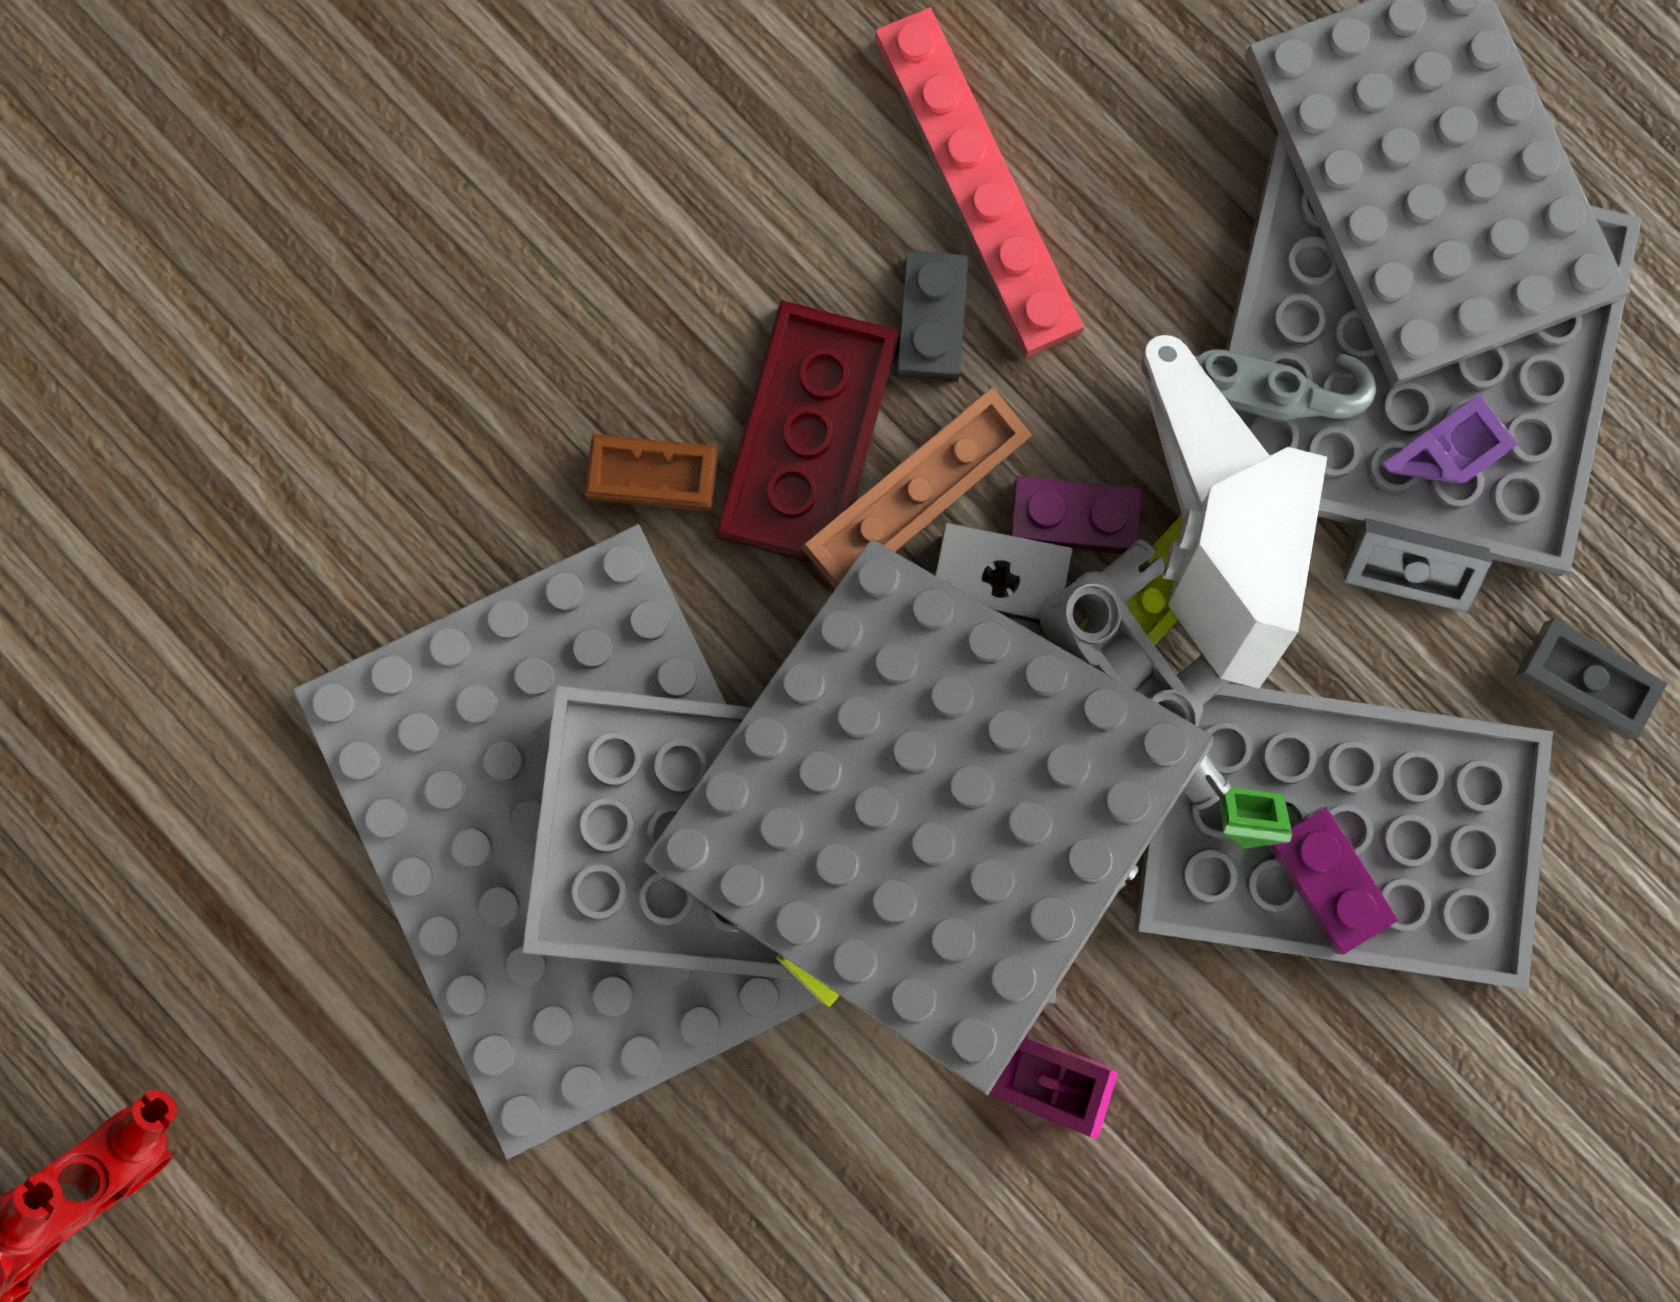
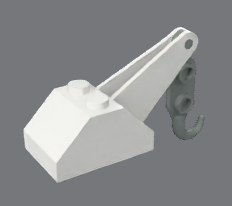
[1139,335,1376,689]

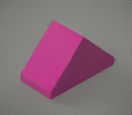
[990,1037,1118,1139]

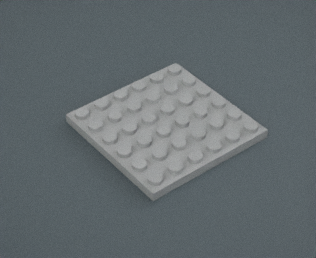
[1225,133,1642,576]
[643,539,1214,1096]

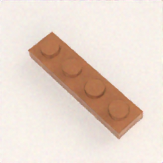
[800,387,1032,589]

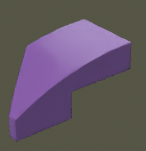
[1382,394,1519,484]

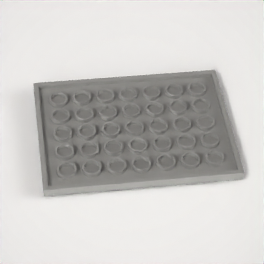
[293,524,821,1160]

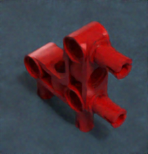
[0,1090,177,1302]

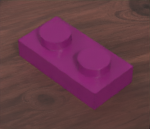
[1010,476,1142,553]
[1268,807,1399,955]

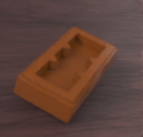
[585,434,718,512]

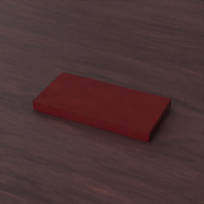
[715,300,900,564]

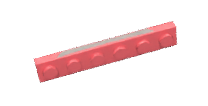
[875,7,1084,359]

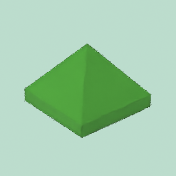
[1217,787,1292,849]

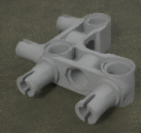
[1039,539,1231,889]

